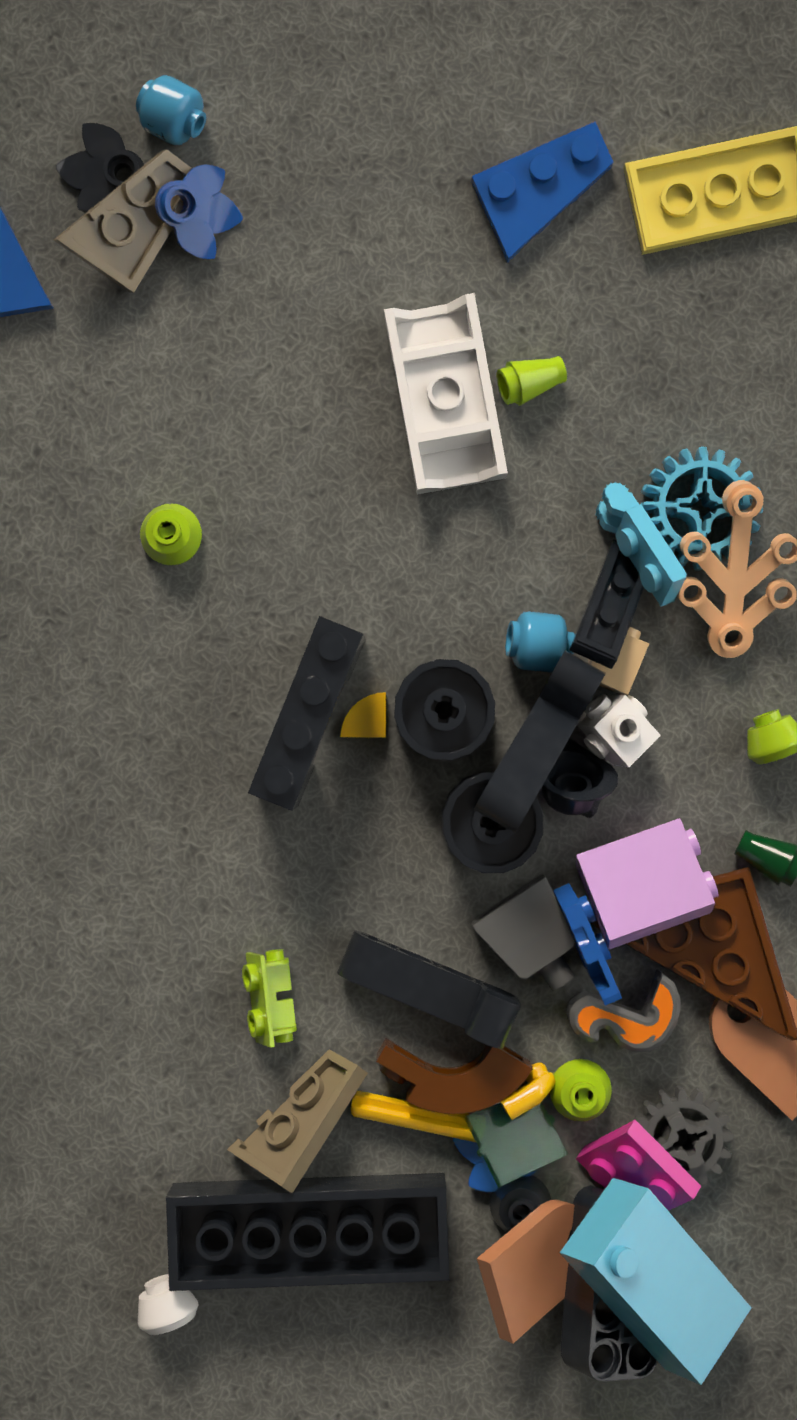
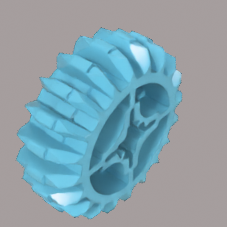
[639,447,763,571]

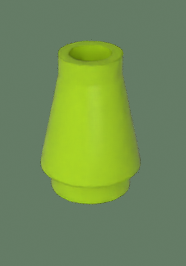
[496,356,567,406]

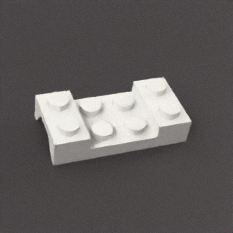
[384,293,508,495]

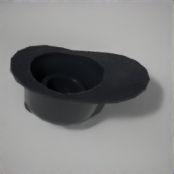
[542,739,618,818]

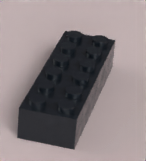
[166,1173,450,1291]

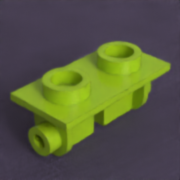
[242,949,297,1048]

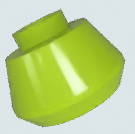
[140,504,202,565]
[747,709,797,765]
[550,1059,612,1121]

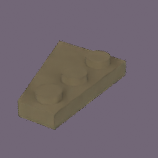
[54,149,192,293]
[227,1049,368,1193]

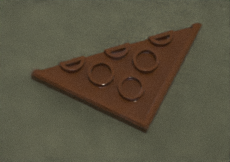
[590,867,797,1041]

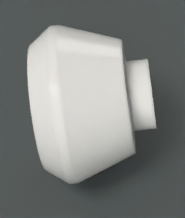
[138,1274,198,1335]

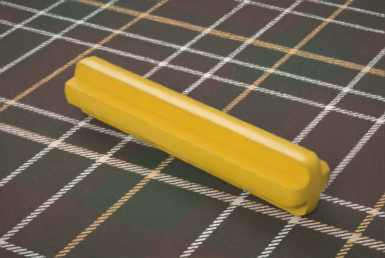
[351,1091,485,1143]

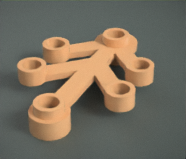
[677,480,797,658]

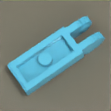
[595,482,687,607]

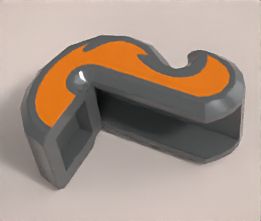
[566,969,681,1052]

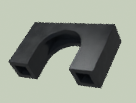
[248,616,366,811]

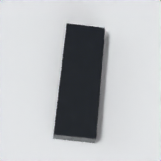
[569,540,644,669]

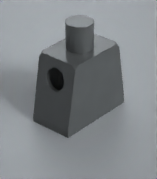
[471,874,576,991]

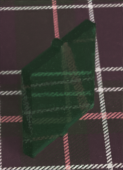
[464,1102,568,1188]

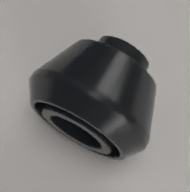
[490,1175,551,1233]

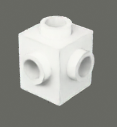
[577,694,661,767]

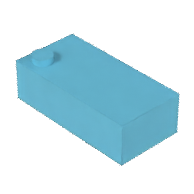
[559,1178,751,1385]

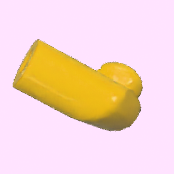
[500,1062,555,1121]

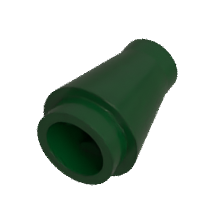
[734,830,797,887]

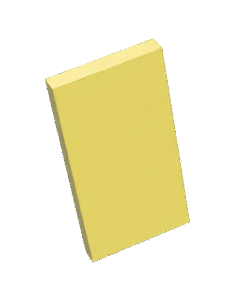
[623,126,797,255]

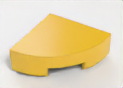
[340,692,386,738]

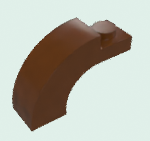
[376,1038,533,1114]

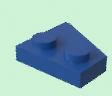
[553,883,622,1005]

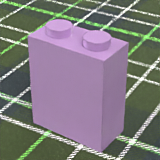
[576,818,719,949]

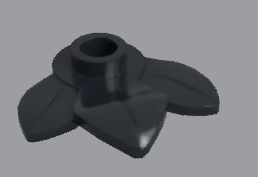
[56,123,144,212]

